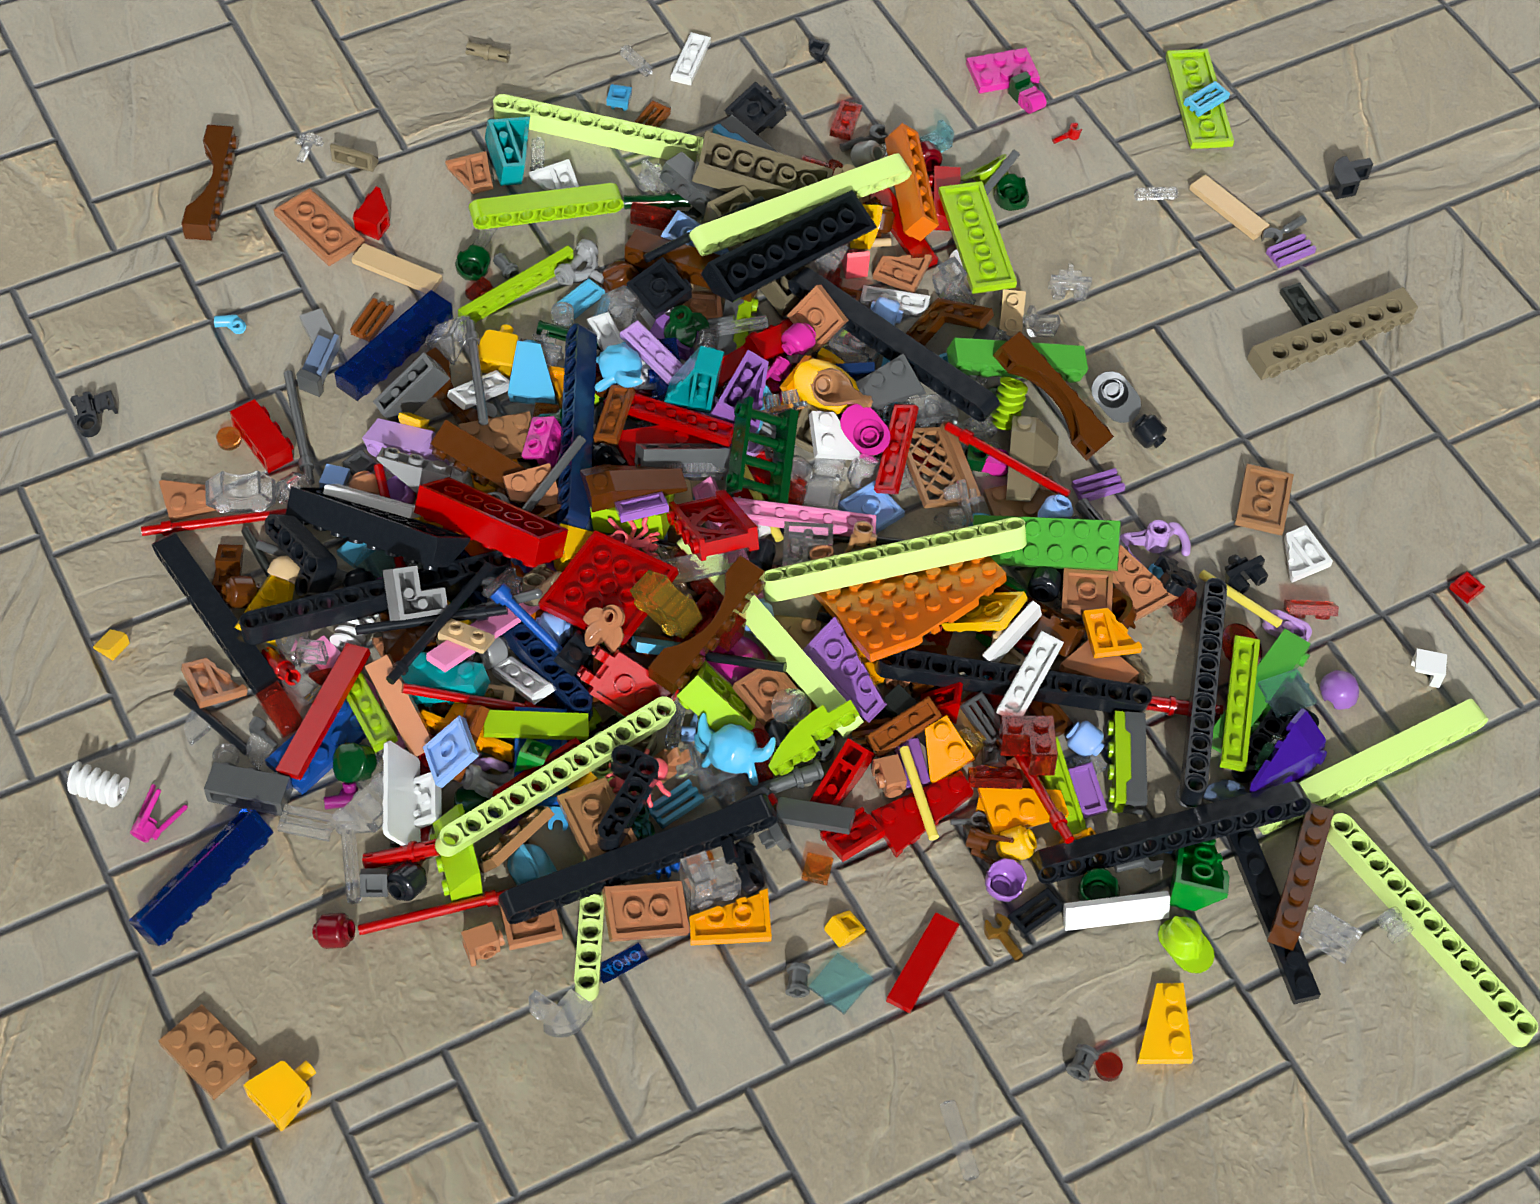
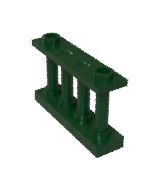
[725,396,799,504]

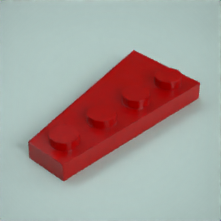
[871,771,974,857]

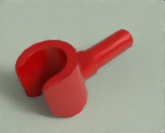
[1052,123,1082,144]

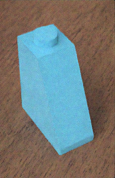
[508,340,557,408]

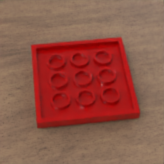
[538,530,679,648]

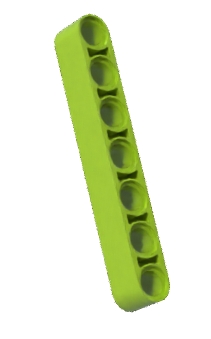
[468,183,624,229]

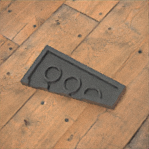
[836,353,927,420]

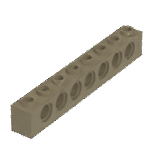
[1247,287,1418,380]

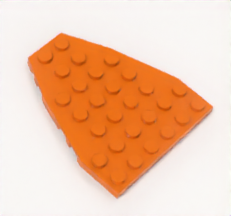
[813,556,1007,662]

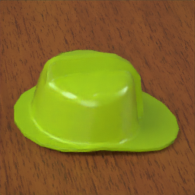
[961,154,1009,188]
[1158,916,1215,973]

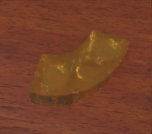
[630,570,702,639]

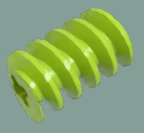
[990,377,1028,430]

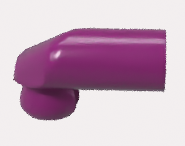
[323,782,358,810]

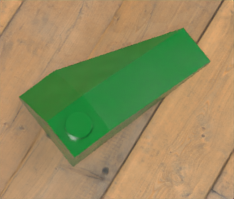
[1169,839,1230,911]

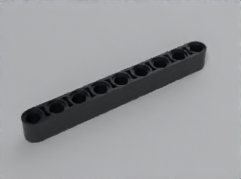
[152,532,284,703]

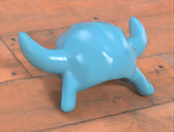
[595,342,643,392]
[697,713,776,786]

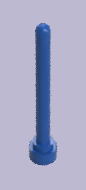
[490,583,580,677]

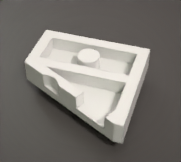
[809,411,860,460]
[1284,525,1333,583]

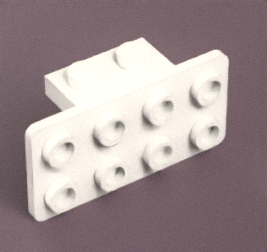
[382,741,442,846]

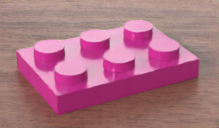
[966,48,1040,94]

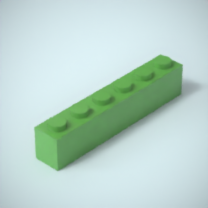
[946,337,1088,383]
[1212,629,1311,753]

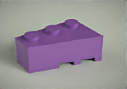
[710,350,769,433]

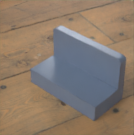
[302,334,340,384]

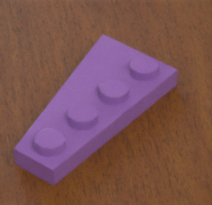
[803,617,887,723]

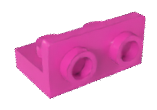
[522,416,561,469]

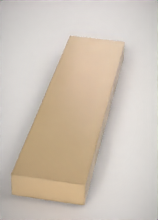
[1189,174,1270,241]
[352,243,443,296]

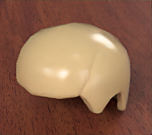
[267,556,300,584]

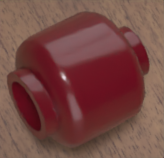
[920,141,943,173]
[312,913,355,949]

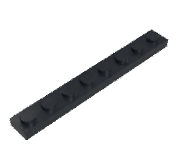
[1226,829,1321,1005]

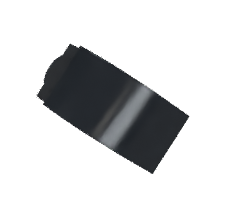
[1329,156,1373,200]
[553,629,595,677]

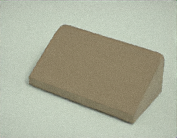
[330,143,378,172]

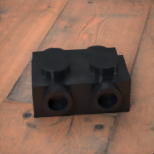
[724,81,787,135]
[626,257,692,320]

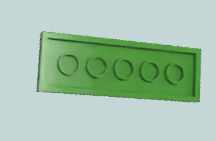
[973,515,1121,571]

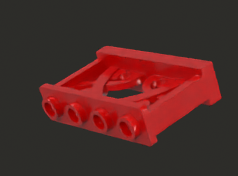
[667,489,759,561]

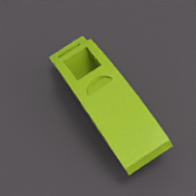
[768,700,860,776]

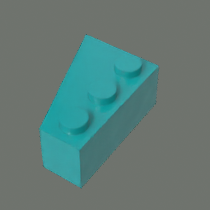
[485,117,530,186]
[664,346,724,414]
[401,652,490,707]

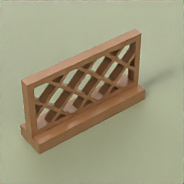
[906,421,981,511]

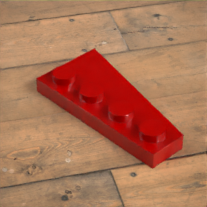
[616,425,715,466]

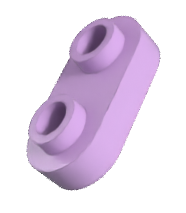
[1262,610,1312,642]

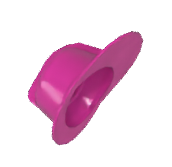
[840,404,891,456]

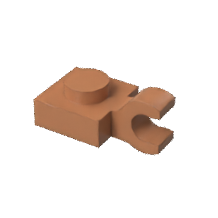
[653,747,691,784]

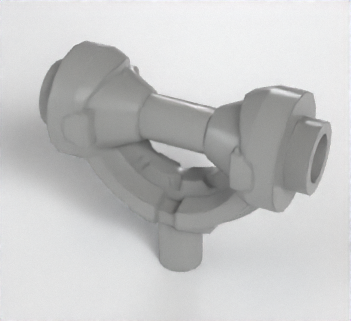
[554,239,604,285]
[461,764,514,799]

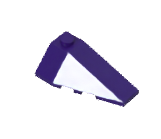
[1249,708,1327,793]

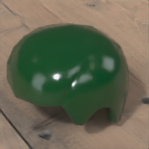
[455,244,491,281]

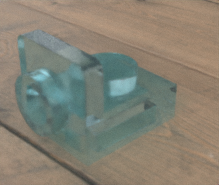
[919,119,954,152]

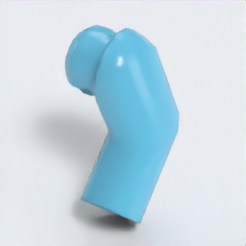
[214,315,246,334]

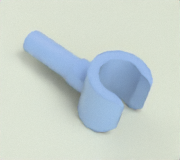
[681,713,698,742]

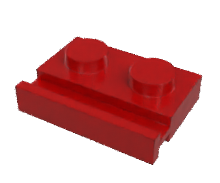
[820,807,885,862]

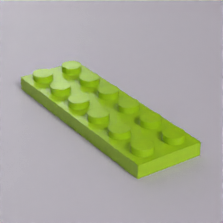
[1165,49,1234,149]
[938,181,1017,294]

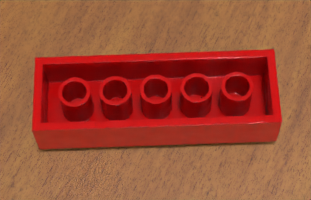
[414,477,568,567]

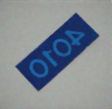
[600,943,649,984]

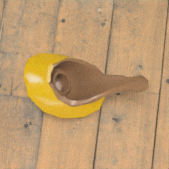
[794,358,873,415]

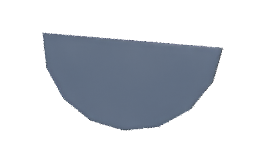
[1203,779,1247,802]

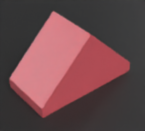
[839,249,870,279]

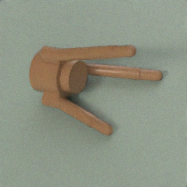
[845,521,877,553]

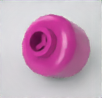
[781,322,816,356]

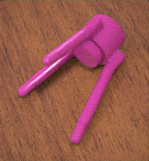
[766,356,792,405]
[130,784,188,843]

